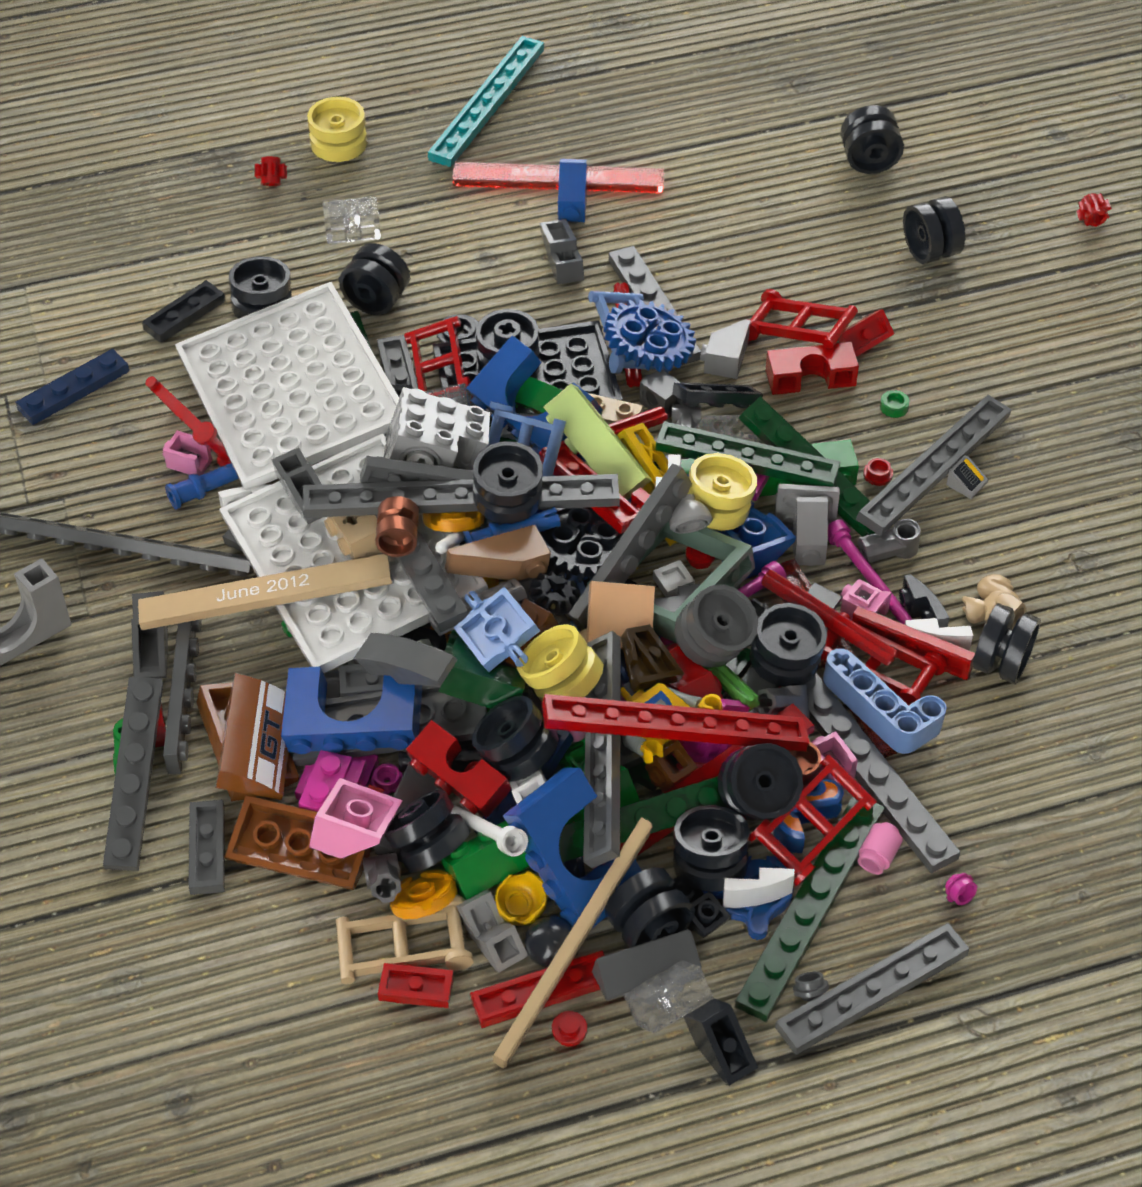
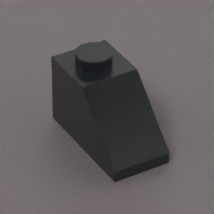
[683,997,758,1086]

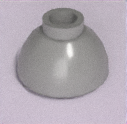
[669,494,713,534]

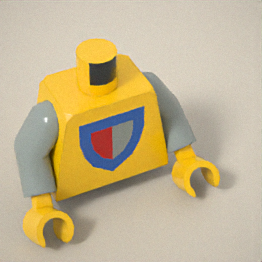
[620,681,723,764]

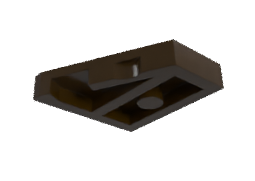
[621,624,685,691]

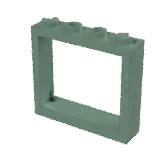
[587,522,755,643]

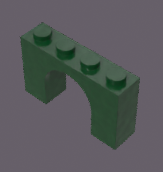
[439,629,526,709]

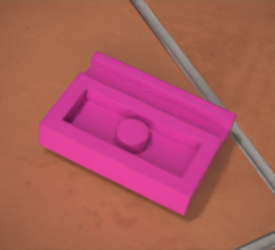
[298,750,367,812]

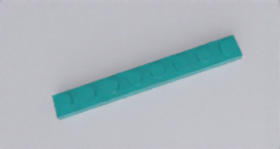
[428,36,544,167]

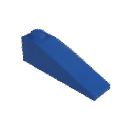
[687,474,796,579]

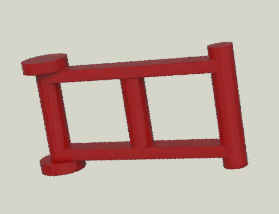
[747,289,858,349]
[404,316,473,400]
[145,376,231,467]
[821,612,947,706]
[749,754,877,886]

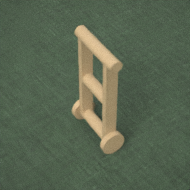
[336,896,473,984]

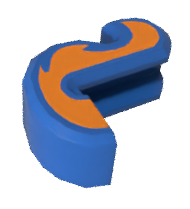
[772,779,844,853]

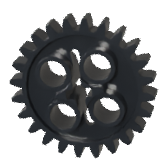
[540,507,624,583]

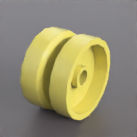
[307,97,367,162]
[688,453,757,531]
[517,624,603,701]

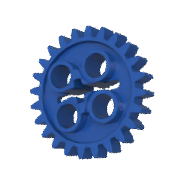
[603,299,696,372]

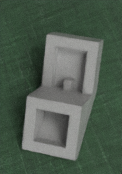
[456,890,528,973]

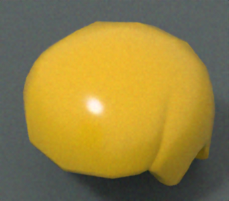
[494,871,548,926]

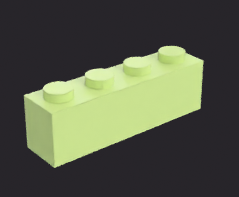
[544,384,652,500]

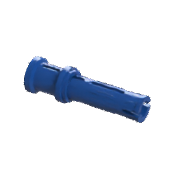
[165,463,239,509]
[463,507,561,544]

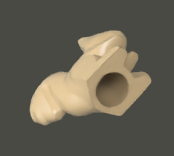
[962,574,1026,630]

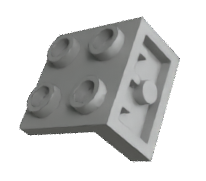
[775,484,840,530]

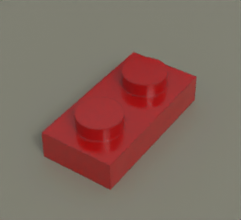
[838,309,895,357]
[378,963,454,1009]

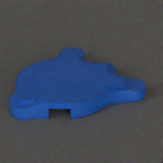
[702,856,794,940]

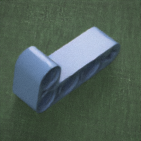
[823,649,947,754]

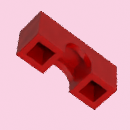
[765,342,859,395]
[406,720,512,819]

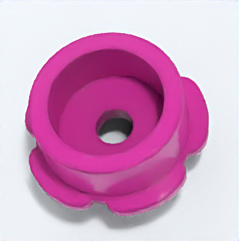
[371,764,403,795]
[945,873,977,905]

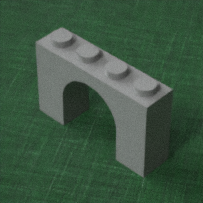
[0,558,72,666]

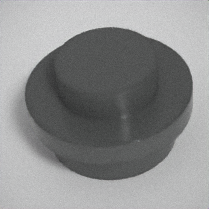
[793,972,829,1001]

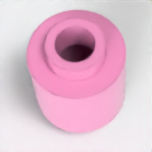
[858,822,903,874]

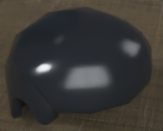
[524,915,579,967]

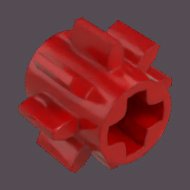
[254,156,287,186]
[1076,193,1112,226]

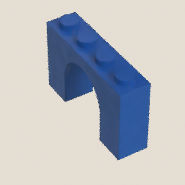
[466,335,603,455]
[281,667,422,754]
[503,768,642,928]

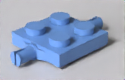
[453,587,540,672]

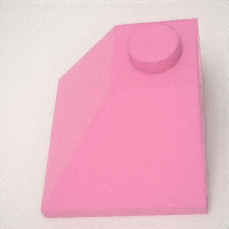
[309,778,403,858]

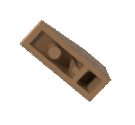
[445,525,551,581]

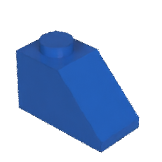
[558,159,587,222]

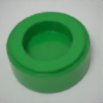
[880,390,910,418]

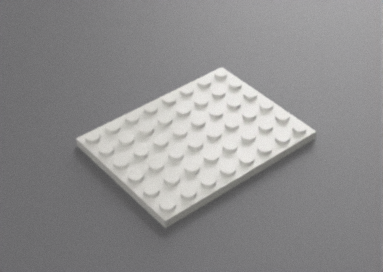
[175,282,399,489]
[219,433,488,673]

